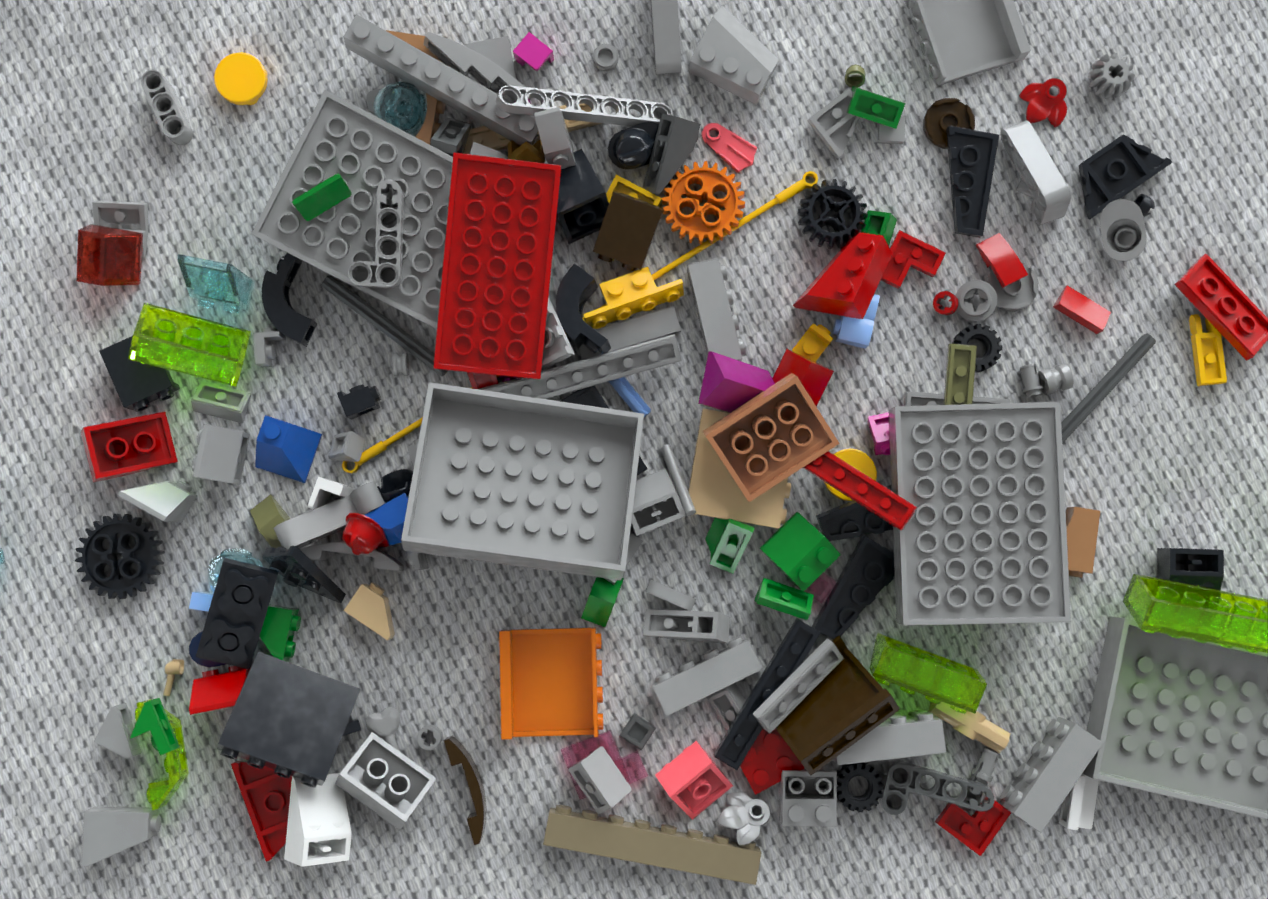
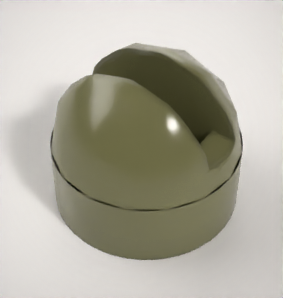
[845,64,866,87]

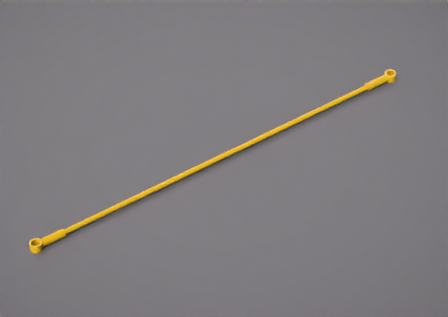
[342,171,818,474]

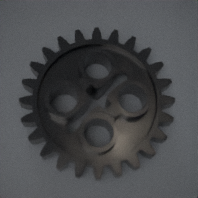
[75,514,165,599]

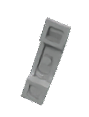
[300,542,404,571]

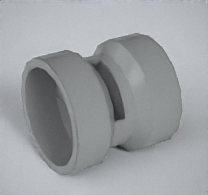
[1038,364,1074,396]

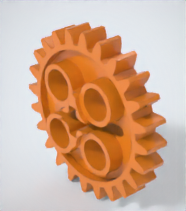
[662,161,745,245]

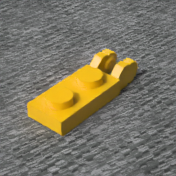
[1189,314,1227,386]

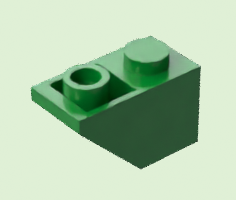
[260,604,301,662]

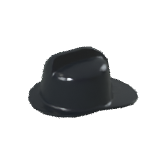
[608,122,659,170]

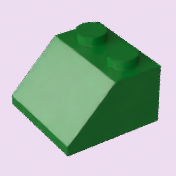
[760,512,841,592]

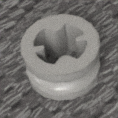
[392,352,409,376]
[417,725,442,750]

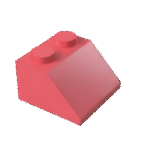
[655,741,733,820]

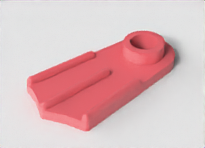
[702,123,757,173]

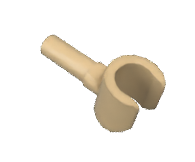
[163,659,184,696]

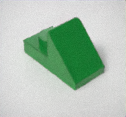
[130,698,180,756]

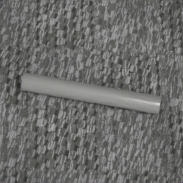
[661,445,696,516]

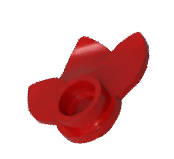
[1019,78,1067,127]

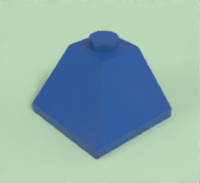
[255,415,322,483]
[365,493,409,548]

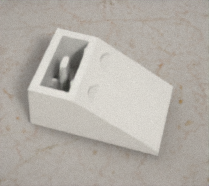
[284,773,352,867]

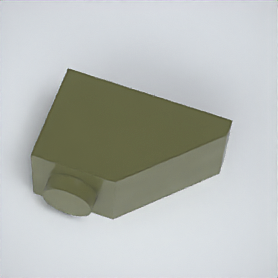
[250,494,291,548]

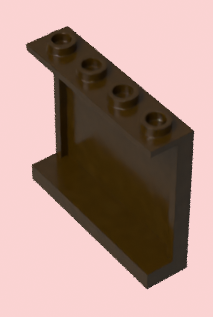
[776,636,900,776]

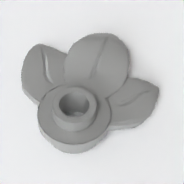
[718,792,770,846]

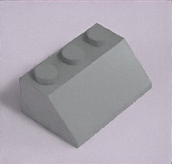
[335,732,437,830]

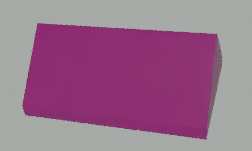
[698,351,775,413]

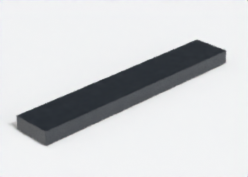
[713,618,820,770]

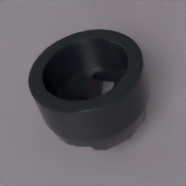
[1134,194,1155,217]

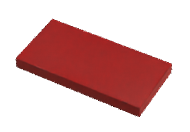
[1174,253,1268,361]

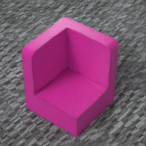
[513,32,554,71]

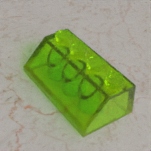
[128,303,251,387]
[869,633,987,714]

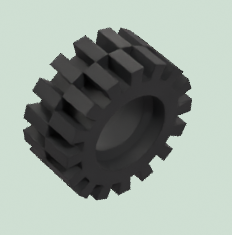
[952,324,1002,373]
[837,762,884,812]

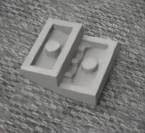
[90,200,148,258]

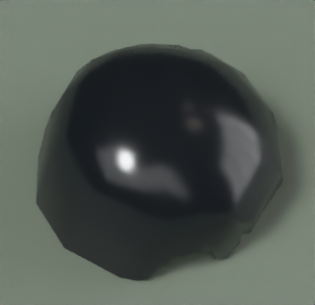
[377,469,413,503]

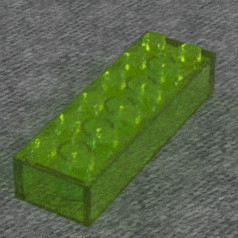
[1123,574,1268,653]

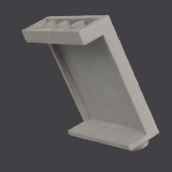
[905,0,1031,86]

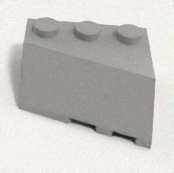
[689,5,779,105]

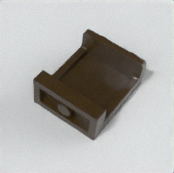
[593,191,665,271]

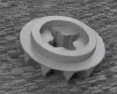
[956,280,998,322]

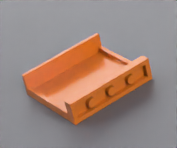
[499,627,604,740]

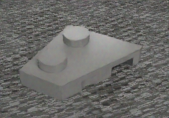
[808,88,860,160]

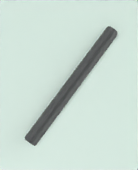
[321,275,448,376]
[1061,333,1156,444]

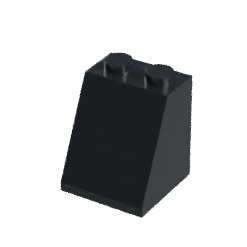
[556,149,609,244]

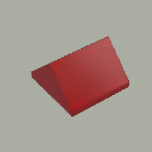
[772,349,834,407]

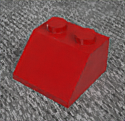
[189,666,251,715]

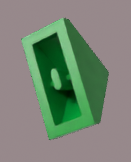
[581,577,624,628]

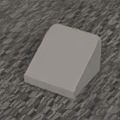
[328,431,365,462]

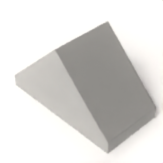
[94,703,142,759]

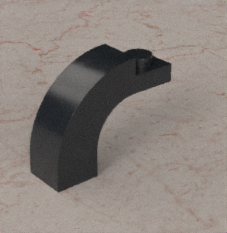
[262,253,317,347]
[556,263,611,354]

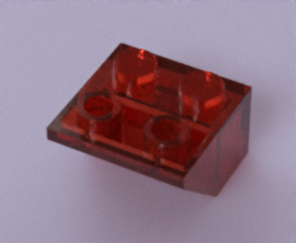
[76,224,143,286]

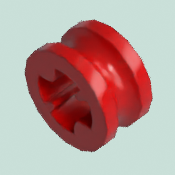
[933,291,959,316]

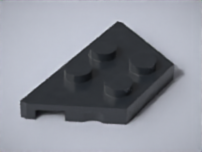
[1078,134,1173,220]
[262,546,346,603]

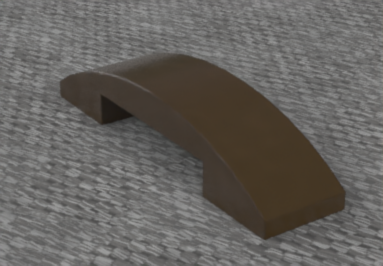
[444,735,487,845]

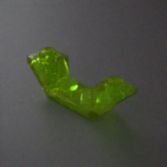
[135,699,189,810]

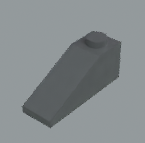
[642,114,701,195]

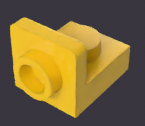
[792,323,833,362]

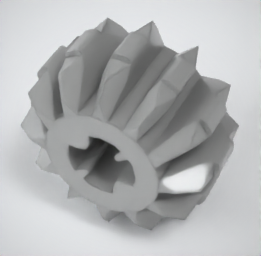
[1088,53,1135,99]

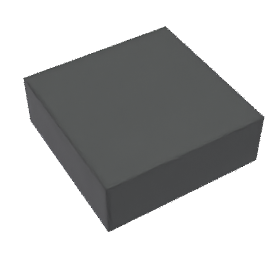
[619,712,656,750]

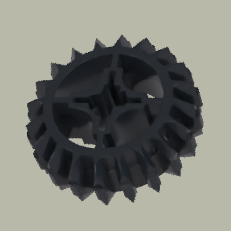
[797,179,868,249]

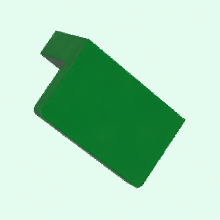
[847,86,906,129]
[754,578,814,620]

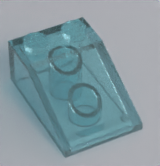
[177,254,255,313]

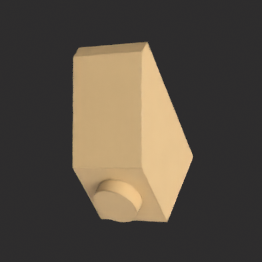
[344,582,395,640]

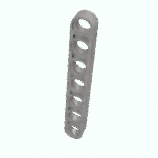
[496,85,672,127]

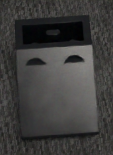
[1157,548,1224,629]

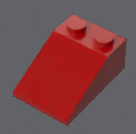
[81,412,178,483]

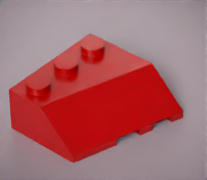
[793,232,892,319]

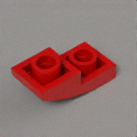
[976,233,1028,288]

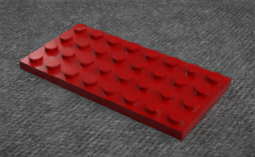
[433,153,561,379]

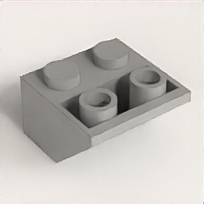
[191,424,250,485]
[631,468,686,536]
[779,770,837,827]

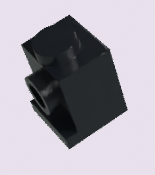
[337,384,381,420]

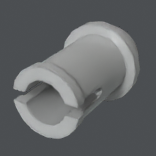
[1020,364,1044,398]

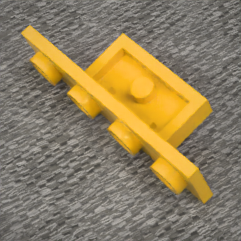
[583,267,684,329]

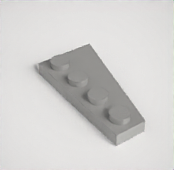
[541,297,575,370]

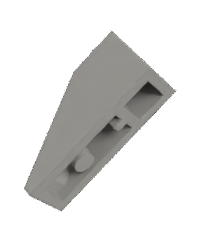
[643,609,730,643]

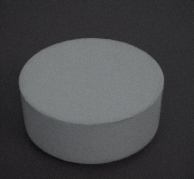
[593,44,618,71]

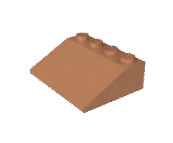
[702,373,840,502]

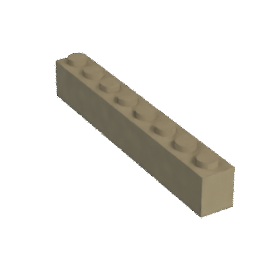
[543,805,762,885]

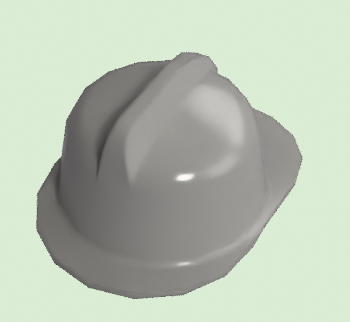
[1100,199,1147,261]

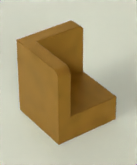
[508,140,545,163]

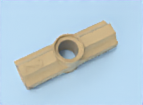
[928,692,1011,753]

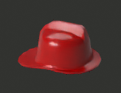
[343,513,389,555]

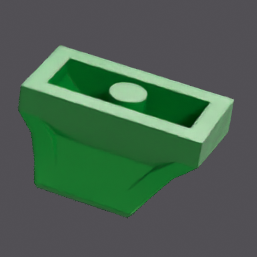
[705,518,754,574]

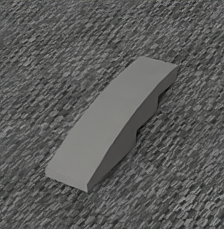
[423,32,525,101]

